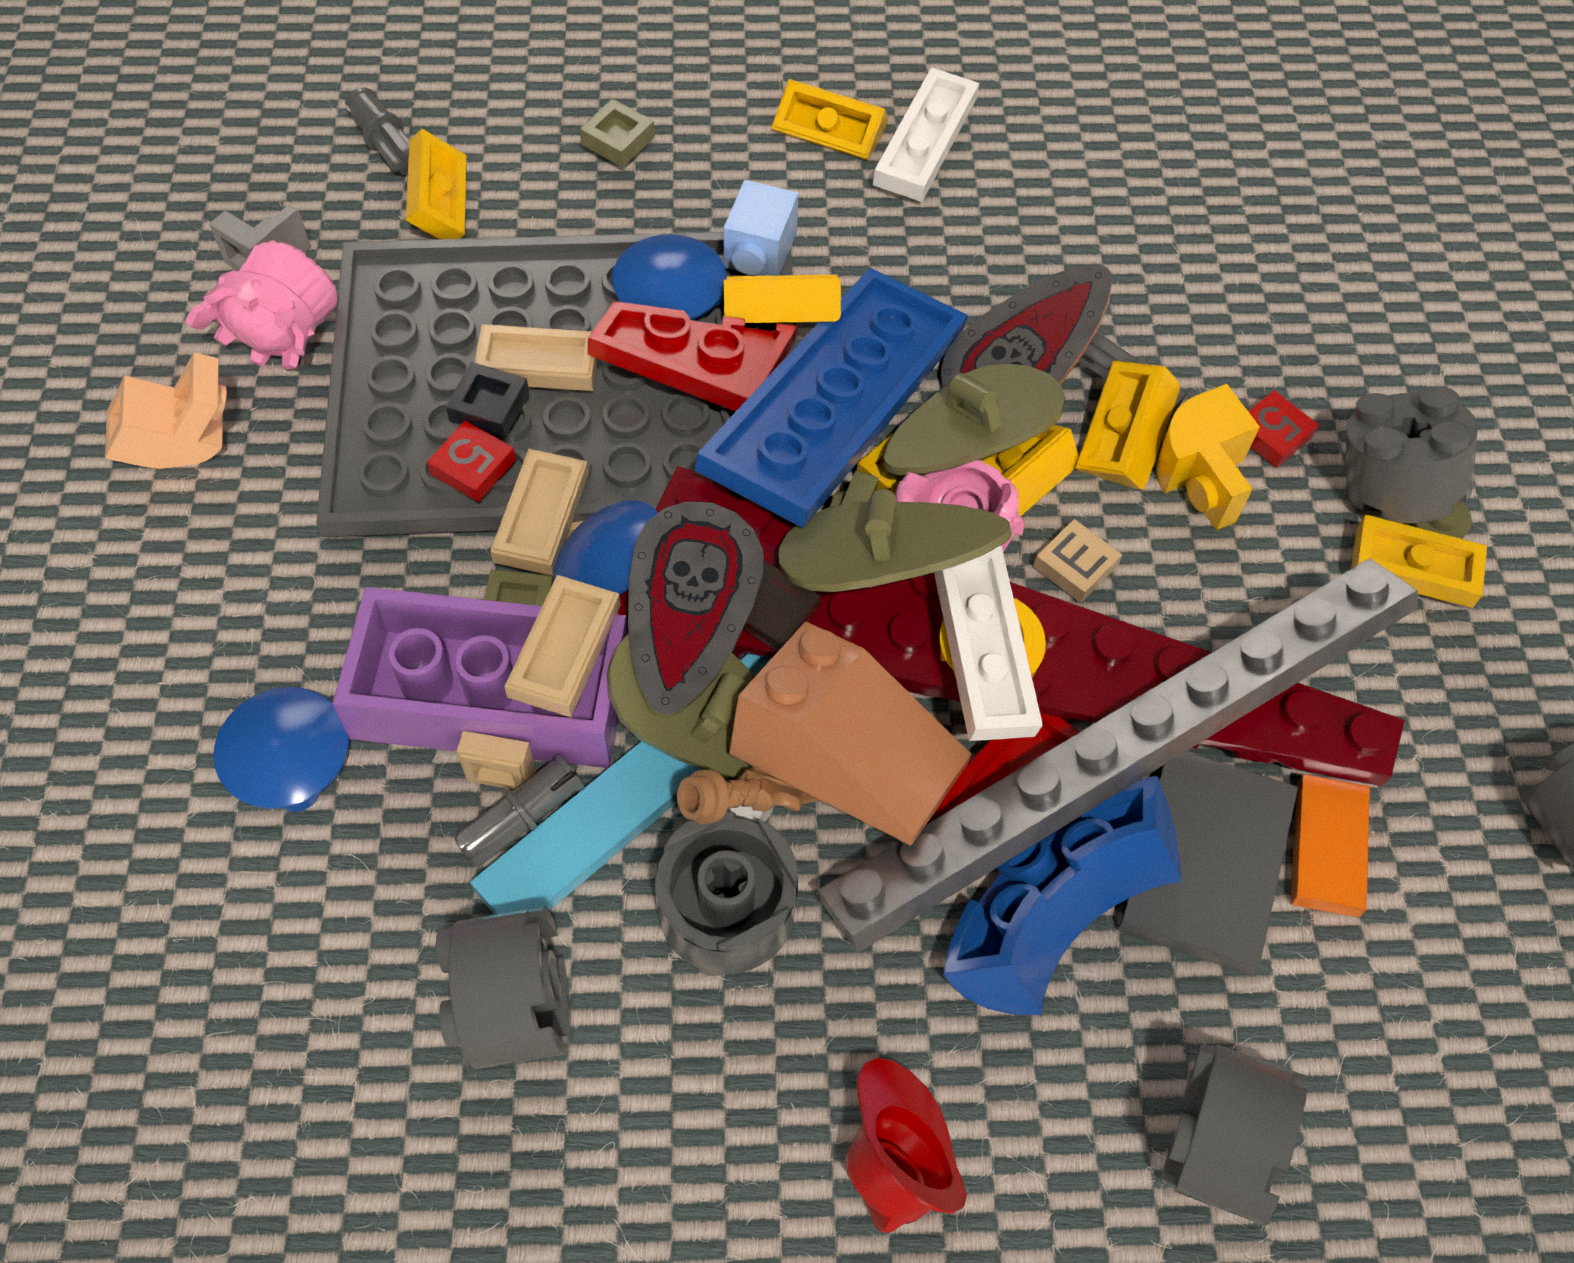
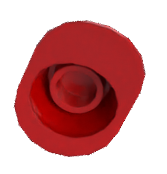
[845,1058,967,1233]

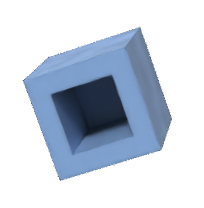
[724,179,799,275]

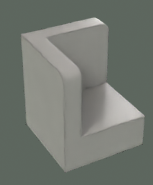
[209,206,311,271]

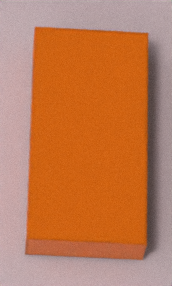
[1290,774,1370,918]

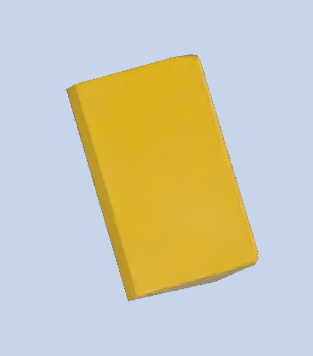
[771,79,889,161]
[724,274,841,323]
[1075,361,1180,490]
[980,425,1079,517]

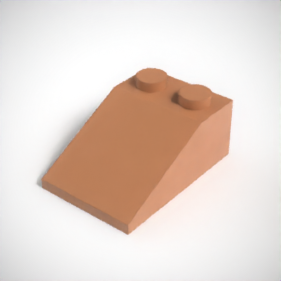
[729,621,971,846]

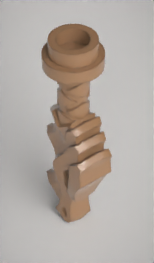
[677,766,821,824]

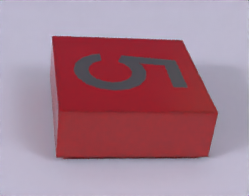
[1248,390,1319,468]
[427,420,516,502]

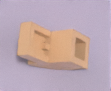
[105,352,227,469]

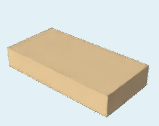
[474,324,598,391]
[490,449,589,576]
[504,575,621,718]

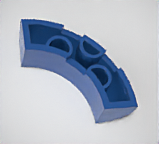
[943,776,1182,1015]

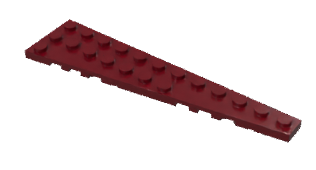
[617,465,1405,786]

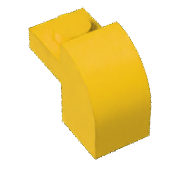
[1156,384,1260,531]

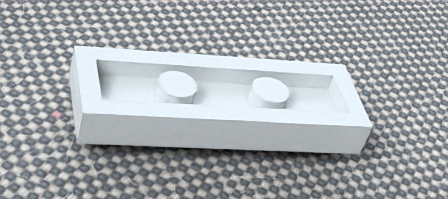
[873,67,979,202]
[934,546,1043,741]

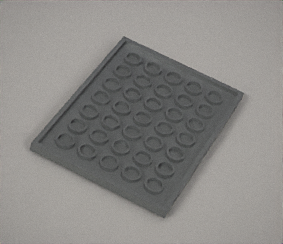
[316,232,798,537]

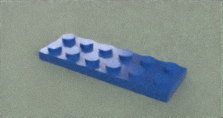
[694,268,968,528]

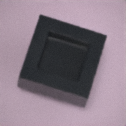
[446,362,529,439]

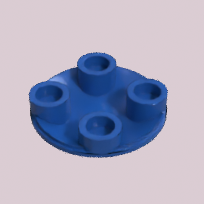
[612,234,726,320]
[553,500,658,595]
[213,687,351,812]

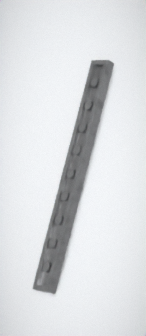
[818,558,1418,953]

